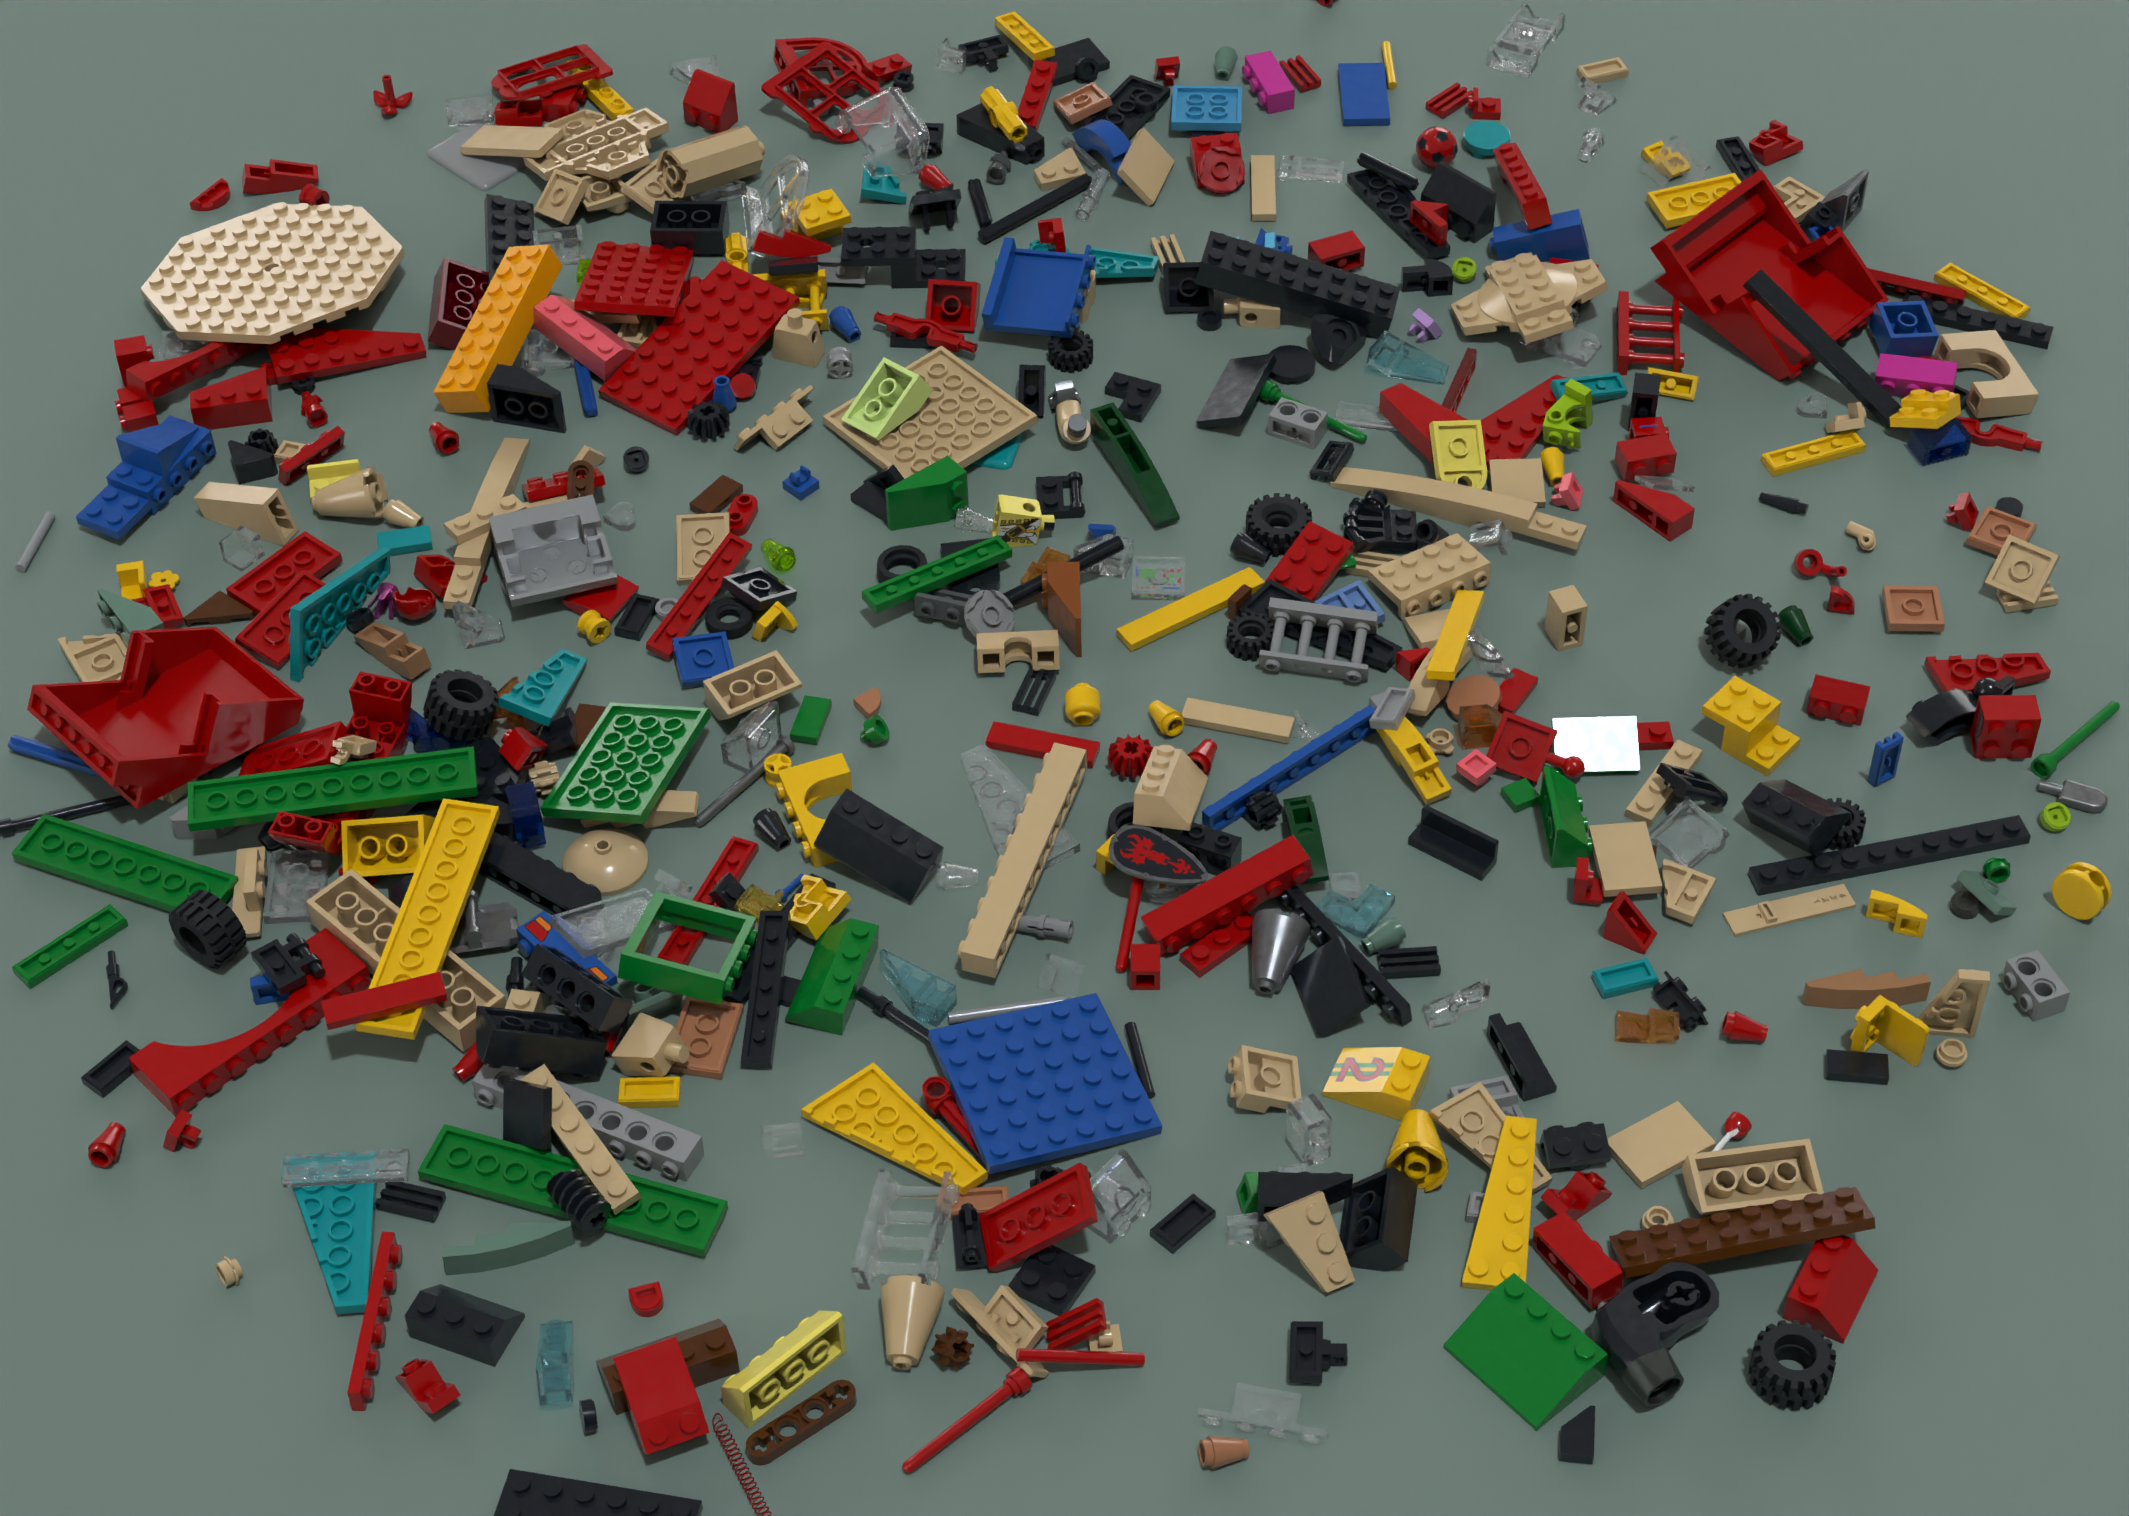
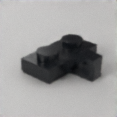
[958,34,1009,71]
[1289,1321,1348,1383]

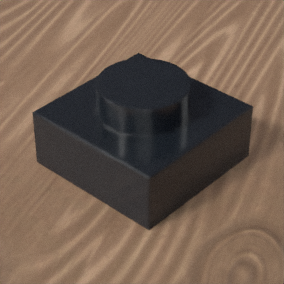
[709,872,748,911]

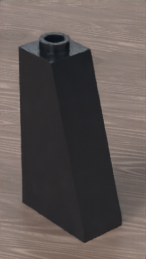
[956,103,1045,165]

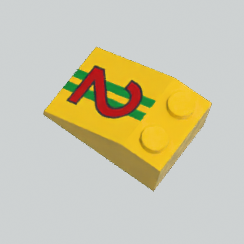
[1322,1047,1431,1121]

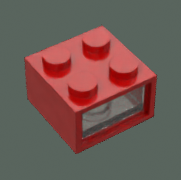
[1969,695,2042,759]

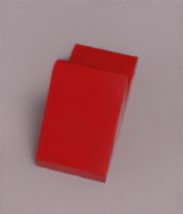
[1410,200,1449,246]

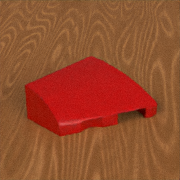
[494,97,544,127]
[1749,120,1803,166]
[413,554,488,598]

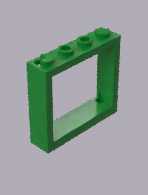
[618,891,758,1005]

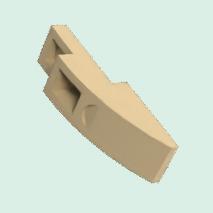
[1407,645,1473,716]

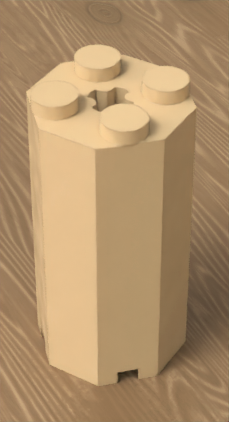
[656,125,765,198]

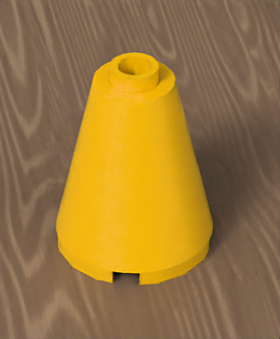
[1386,1109,1448,1192]

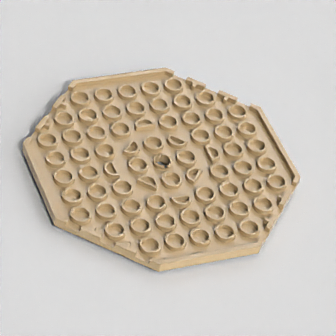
[140,202,405,344]

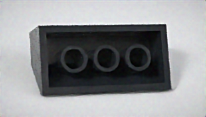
[814,788,944,905]
[476,1005,608,1078]

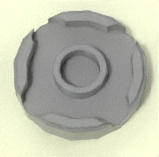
[964,590,1015,638]

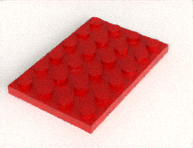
[574,241,694,317]

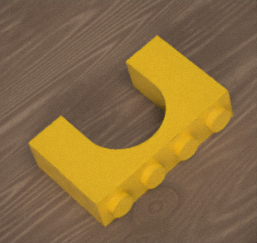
[775,753,852,868]

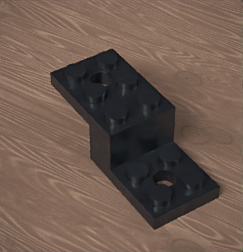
[841,226,966,289]

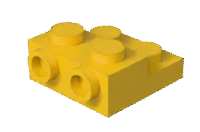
[1889,389,1961,429]

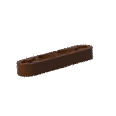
[746,1380,857,1466]

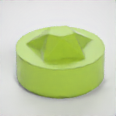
[1452,257,1477,283]
[2040,802,2071,832]

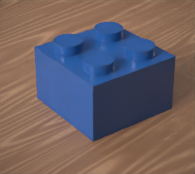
[1869,301,1939,357]

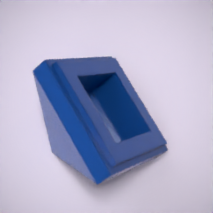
[1088,524,1116,544]

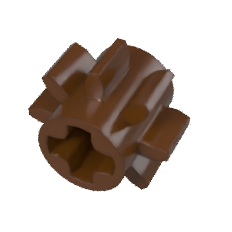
[931,1326,974,1369]

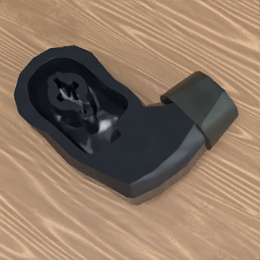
[1591,1262,1719,1407]

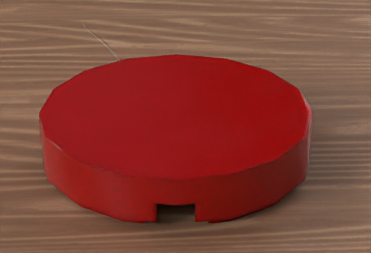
[1197,146,1245,194]

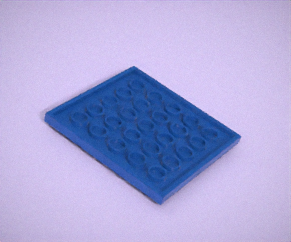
[928,993,1162,1174]

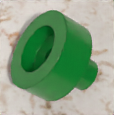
[860,715,890,745]

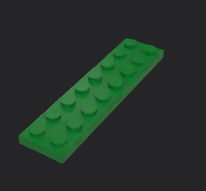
[12,814,239,912]

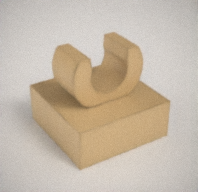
[1088,1321,1123,1352]

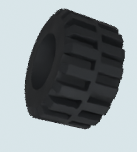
[1704,594,1781,668]
[423,669,499,741]
[168,889,247,969]
[1749,1320,1836,1411]

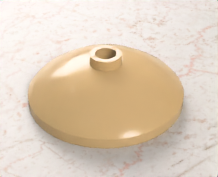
[562,828,649,896]

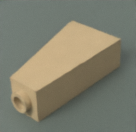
[194,482,299,546]

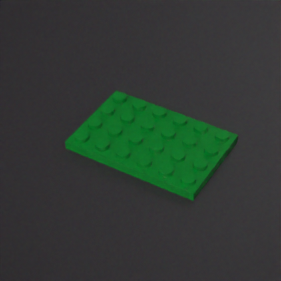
[540,702,711,824]

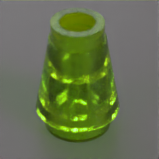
[761,539,796,571]

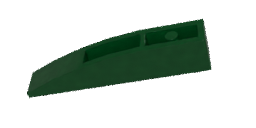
[1090,402,1180,527]

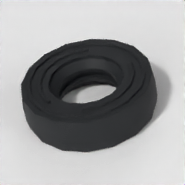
[705,597,754,640]

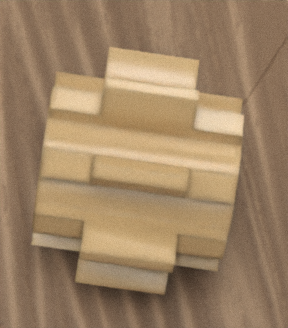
[528,760,560,795]

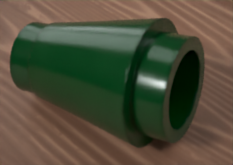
[1778,605,1814,646]

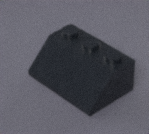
[1421,161,1497,244]
[1742,779,1852,857]
[1339,1166,1418,1272]
[404,1284,525,1367]

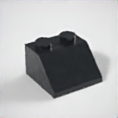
[1163,262,1214,313]

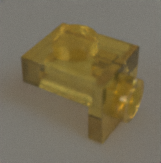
[735,884,785,923]

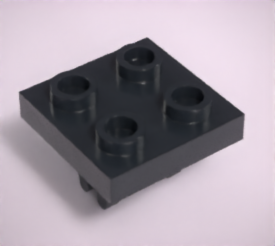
[909,187,961,231]

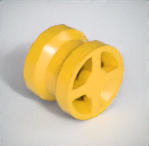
[577,610,611,644]
[764,753,792,788]

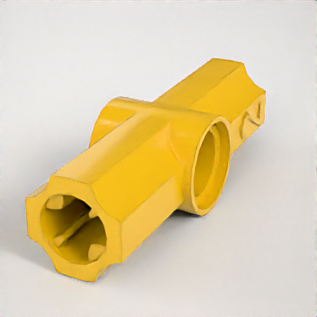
[980,86,1028,143]
[725,232,749,273]

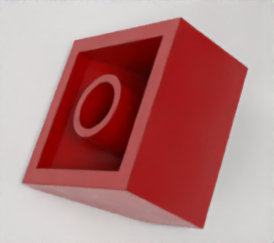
[683,69,738,133]
[1190,133,1245,189]
[926,279,981,332]

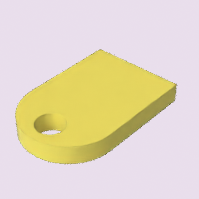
[1429,420,1487,489]

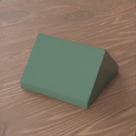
[611,980,683,1029]

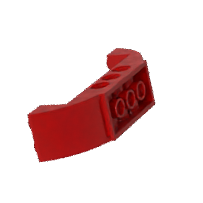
[268,671,412,854]

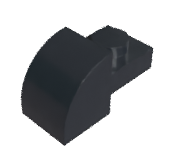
[1401,259,1454,297]

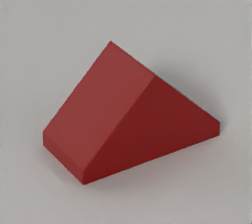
[1603,891,1657,954]

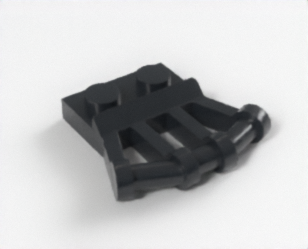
[1343,497,1418,553]

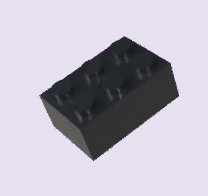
[650,201,730,255]

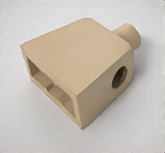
[1223,296,1280,329]
[772,308,825,368]
[612,1013,690,1077]

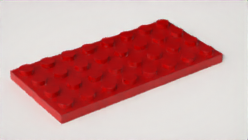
[598,260,800,436]

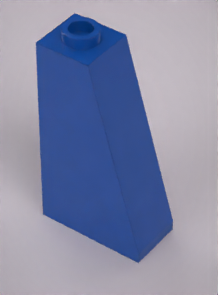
[1490,209,1590,262]

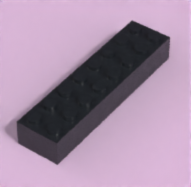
[1195,231,1400,340]

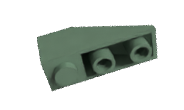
[97,589,164,647]

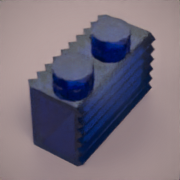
[1908,418,1972,466]

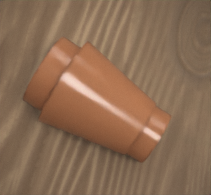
[1198,1436,1249,1469]

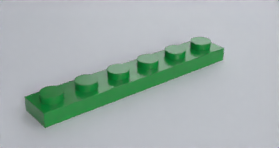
[862,535,1012,614]

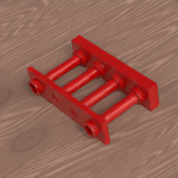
[1616,291,1685,375]

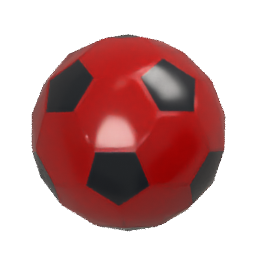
[1416,126,1458,169]

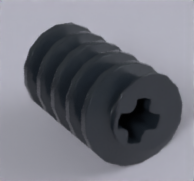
[546,1169,611,1236]

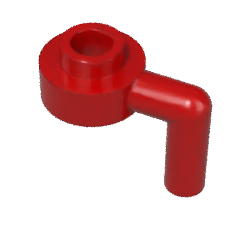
[1794,549,1847,577]

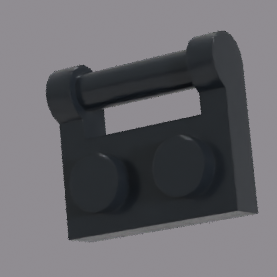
[1036,471,1085,519]
[1656,763,1728,808]

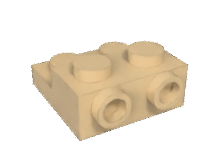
[1228,1045,1302,1113]

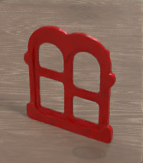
[761,41,891,143]
[491,44,613,100]

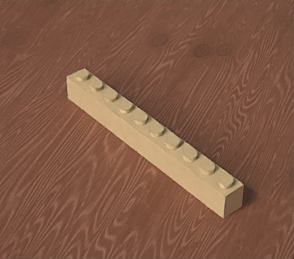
[958,743,1087,978]

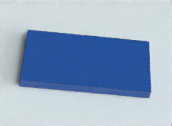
[1338,63,1390,126]

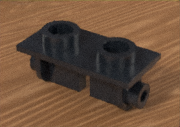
[1653,971,1708,1031]
[952,1203,988,1269]

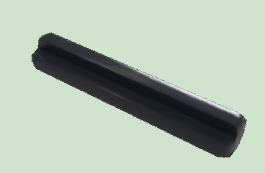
[1357,152,1420,191]
[968,178,993,229]

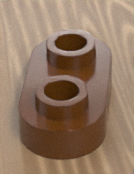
[567,460,595,500]

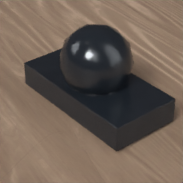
[1974,675,2016,699]

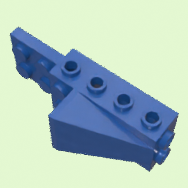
[76,415,217,540]

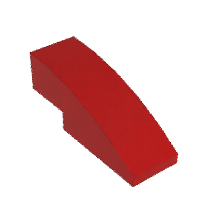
[242,159,319,194]
[752,228,832,257]

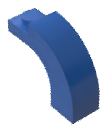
[1072,119,1131,184]

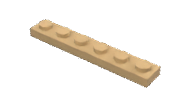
[519,1064,641,1215]

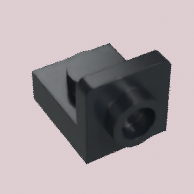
[1800,201,1838,234]

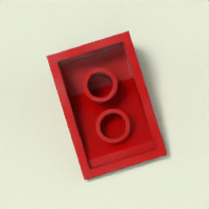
[613,1336,710,1455]

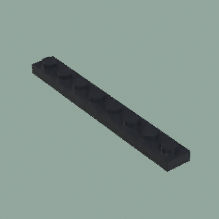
[1277,885,1412,1026]

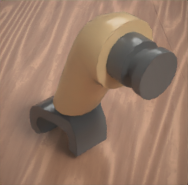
[1048,379,1091,444]

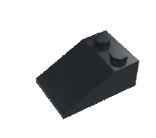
[487,364,567,433]

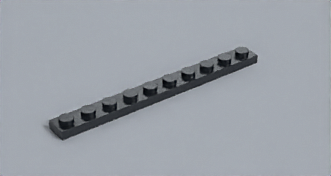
[1748,815,2031,896]

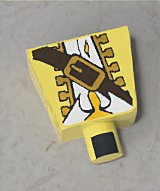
[991,495,1055,548]

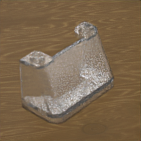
[836,87,930,177]

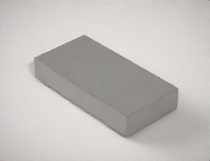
[1369,687,1415,731]

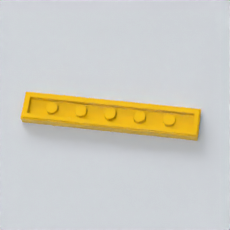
[1116,567,1265,651]
[1426,590,1484,681]

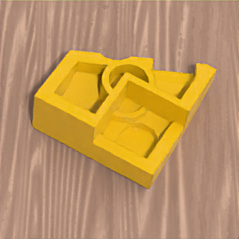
[789,874,852,941]

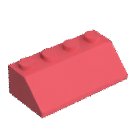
[534,295,637,381]

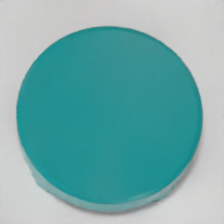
[1463,121,1511,159]

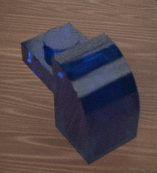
[407,708,467,753]
[505,781,546,848]

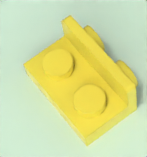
[307,459,361,504]

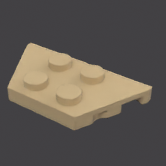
[58,633,127,682]

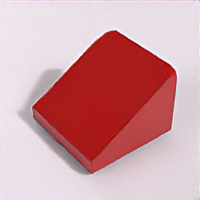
[1396,647,1430,681]

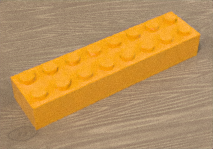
[433,245,563,413]

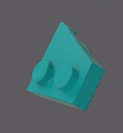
[860,161,907,205]

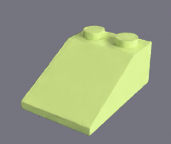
[841,357,933,441]

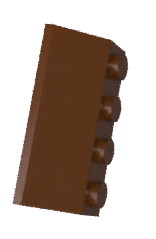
[596,1319,740,1415]

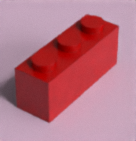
[1533,1211,1624,1310]

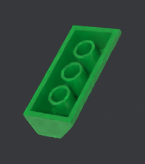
[785,918,879,1036]

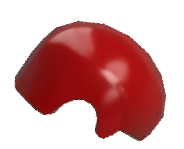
[392,587,436,620]

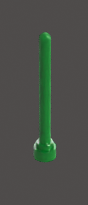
[1259,380,1367,443]
[2031,701,2120,779]

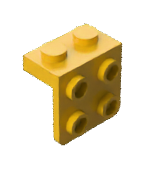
[1850,995,1930,1066]

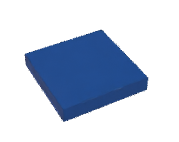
[672,631,734,688]

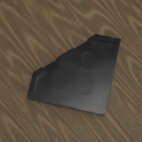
[442,737,526,804]

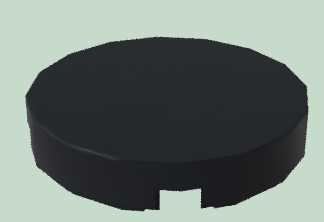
[1269,345,1316,384]

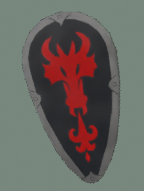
[1108,825,1208,886]

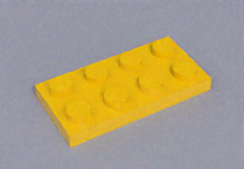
[1646,173,1741,228]

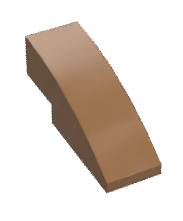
[354,622,432,680]

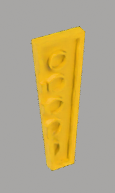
[1462,1116,1537,1291]

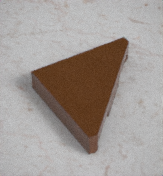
[184,591,255,627]

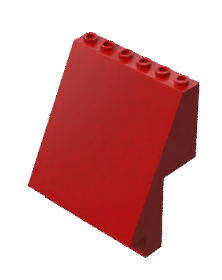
[1650,169,1889,381]
[27,627,304,809]

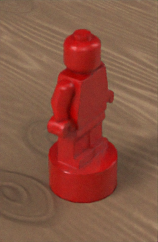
[301,392,328,427]

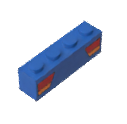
[516,911,618,986]

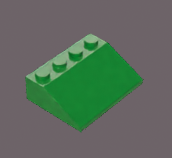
[1443,1273,1608,1431]

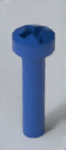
[775,874,804,902]

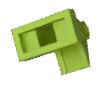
[1543,379,1593,449]

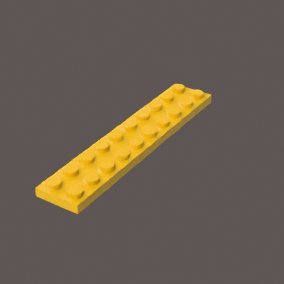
[355,798,500,1040]

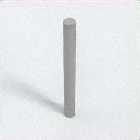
[948,996,1066,1024]

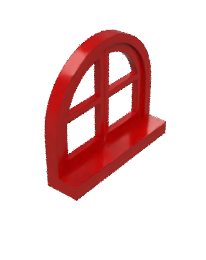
[773,37,867,108]

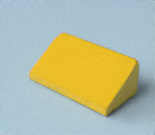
[1647,367,1699,401]

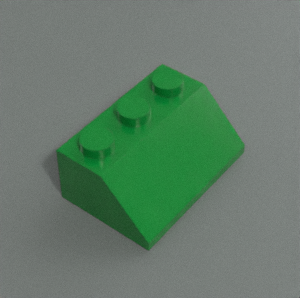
[1539,766,1593,868]

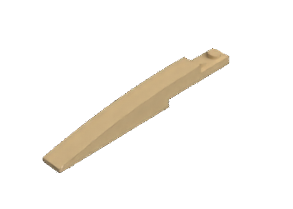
[443,438,530,611]
[1330,467,1587,550]

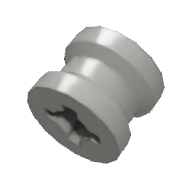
[827,347,853,379]

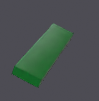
[12,904,128,989]

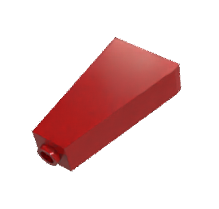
[1379,383,1467,464]

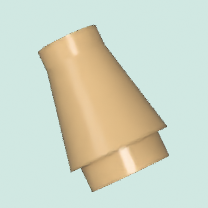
[383,499,424,528]

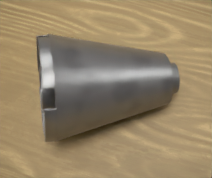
[1252,909,1310,994]

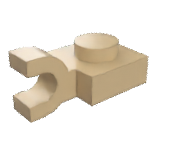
[330,735,377,765]

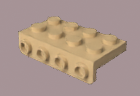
[1368,533,1491,620]

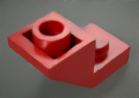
[1541,1171,1612,1220]
[395,1358,461,1414]

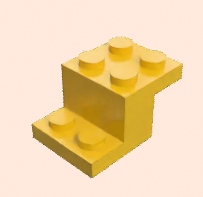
[780,188,852,240]
[1702,676,1801,777]

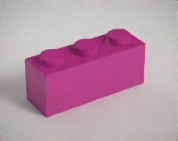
[1242,51,1295,114]
[1875,353,1958,396]

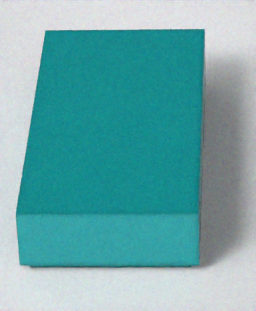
[377,525,433,556]
[1591,958,1659,999]

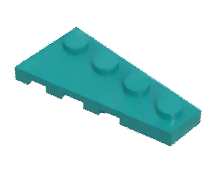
[498,648,588,727]

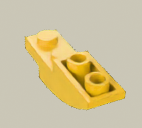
[1376,717,1452,805]

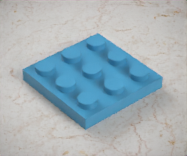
[1171,85,1242,133]

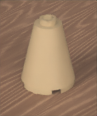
[312,466,388,519]
[880,1275,945,1370]

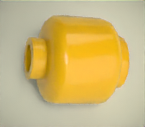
[1065,683,1101,726]

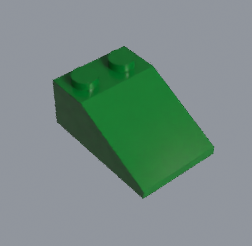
[885,455,969,531]

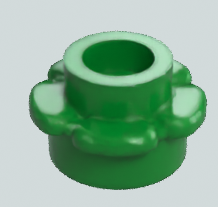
[1982,857,2011,883]

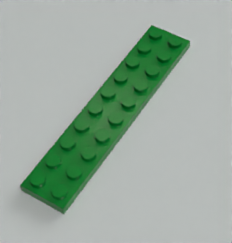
[188,746,478,832]
[418,1124,728,1257]

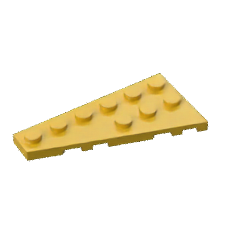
[801,1062,988,1195]

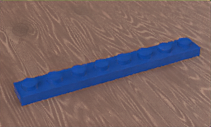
[1202,705,1377,831]

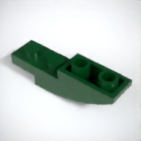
[1283,795,1329,885]

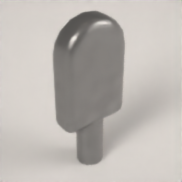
[2038,779,2108,813]

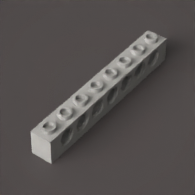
[472,1064,705,1182]

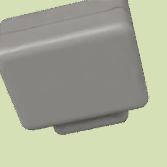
[427,121,527,191]

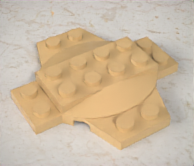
[523,107,670,181]
[1450,252,1608,344]

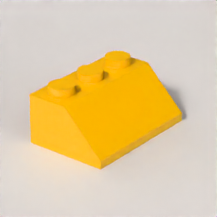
[341,815,435,877]

